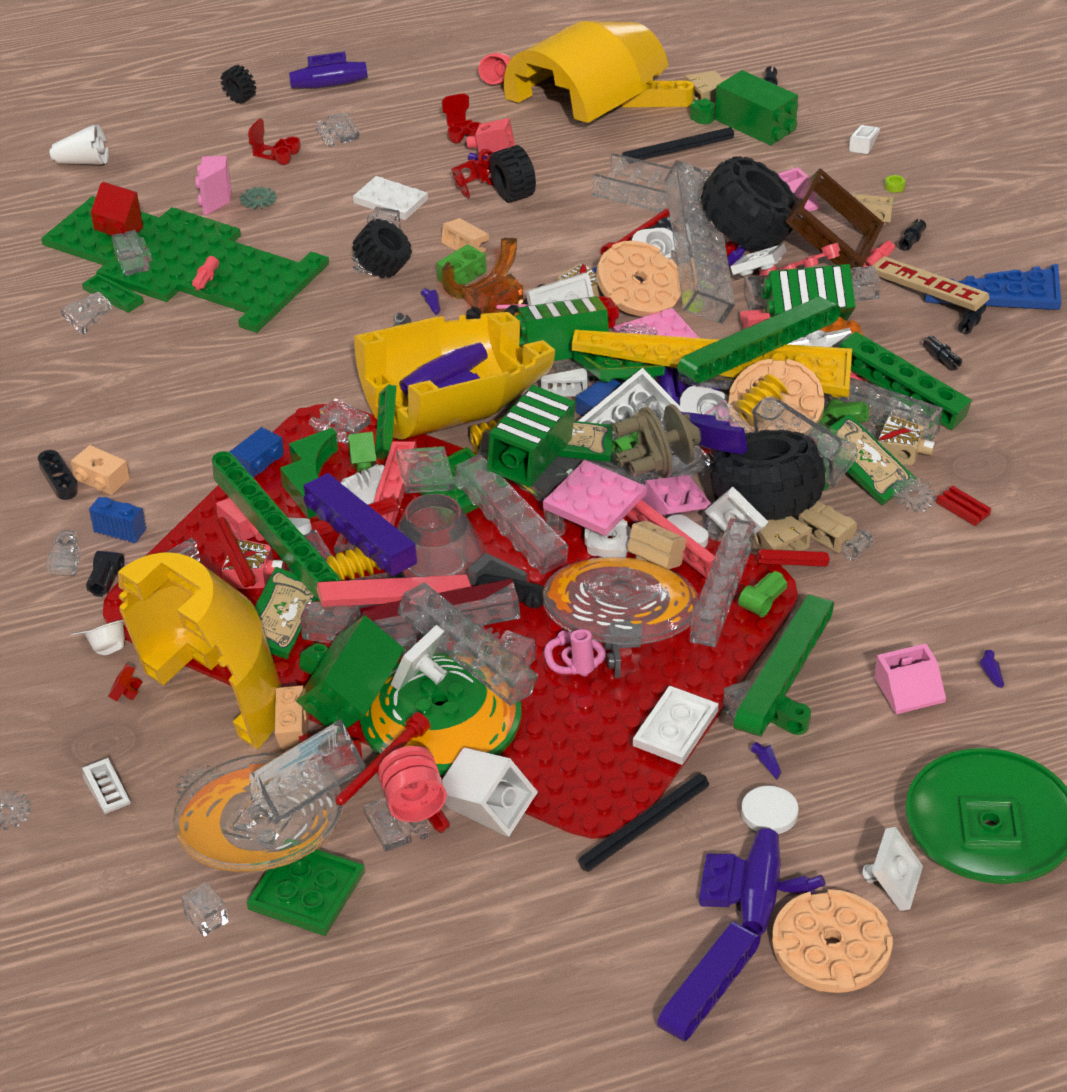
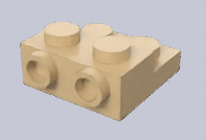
[852,193,894,225]

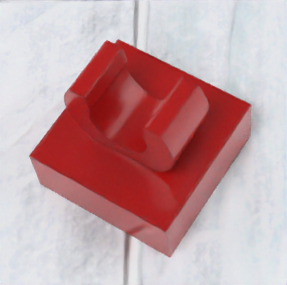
[108,664,142,701]

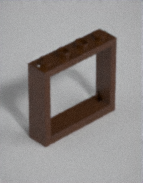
[785,168,884,276]

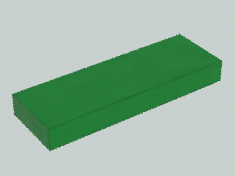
[82,274,144,313]
[375,384,397,459]

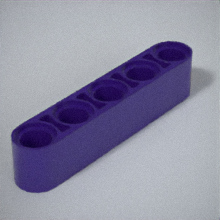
[657,921,761,1042]

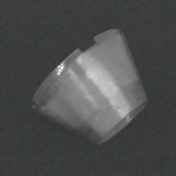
[397,494,486,578]

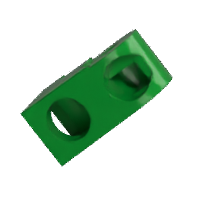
[771,696,811,735]

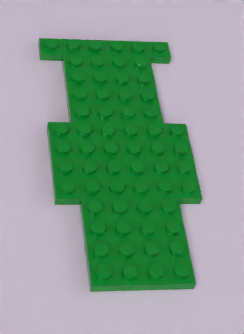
[41,196,329,333]

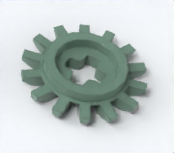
[239,186,277,209]

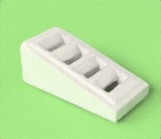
[849,125,880,154]
[541,368,587,397]
[82,758,131,814]

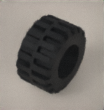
[490,145,536,202]
[352,219,412,278]

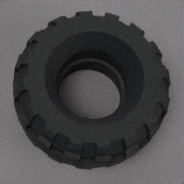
[701,156,797,251]
[710,429,825,520]

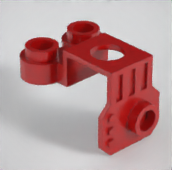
[442,93,482,143]
[248,118,301,165]
[451,149,494,199]

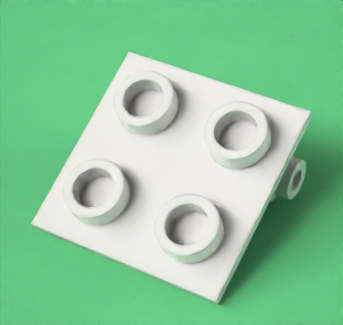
[340,464,384,504]

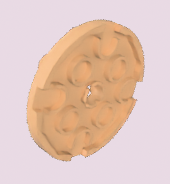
[596,241,683,317]
[728,359,824,437]
[772,889,893,993]

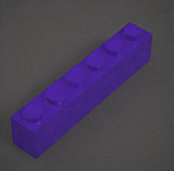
[303,473,417,576]

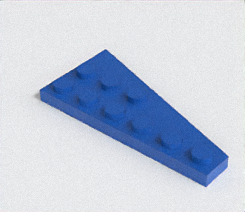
[925,264,1061,310]

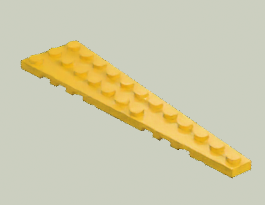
[572,330,852,397]

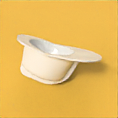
[632,228,679,259]
[680,385,730,420]
[70,620,125,655]

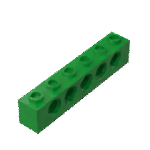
[840,331,972,430]

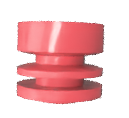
[378,746,447,822]

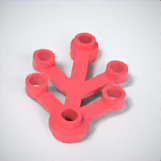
[758,242,841,279]

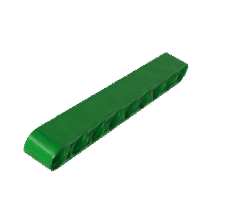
[677,297,841,383]
[212,451,340,604]
[733,594,834,737]

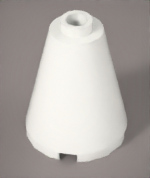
[50,125,109,165]

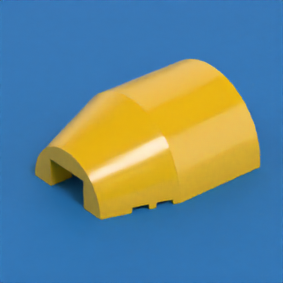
[504,21,669,123]
[354,312,555,439]
[118,553,282,750]

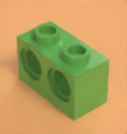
[436,244,486,291]
[348,432,376,472]

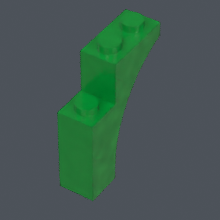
[280,427,338,519]

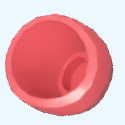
[478,53,511,85]

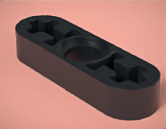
[38,450,78,500]

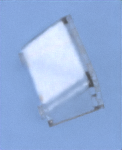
[752,397,858,487]

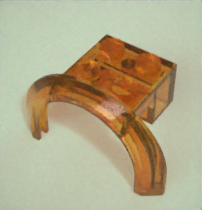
[442,238,523,314]

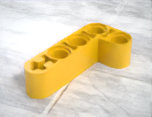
[619,80,694,107]

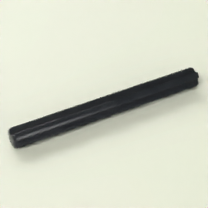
[622,127,734,164]
[578,774,709,872]

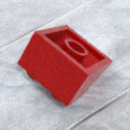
[91,182,143,241]

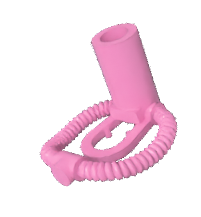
[544,629,606,676]

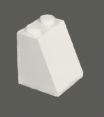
[442,748,538,837]

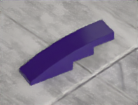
[681,412,748,454]

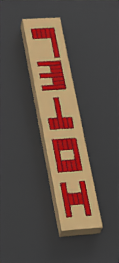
[870,256,989,311]

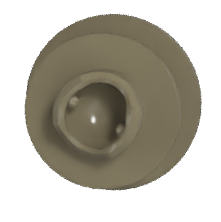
[613,404,701,478]

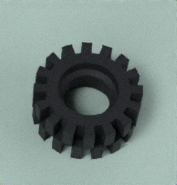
[220,64,256,104]

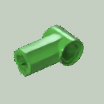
[820,399,869,429]
[738,571,787,617]

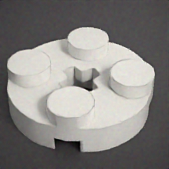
[585,519,631,558]

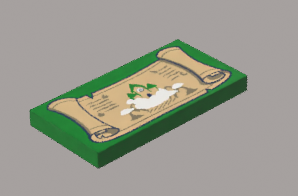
[815,414,917,506]
[558,421,613,462]
[255,567,317,660]

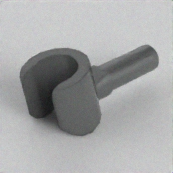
[393,313,411,327]

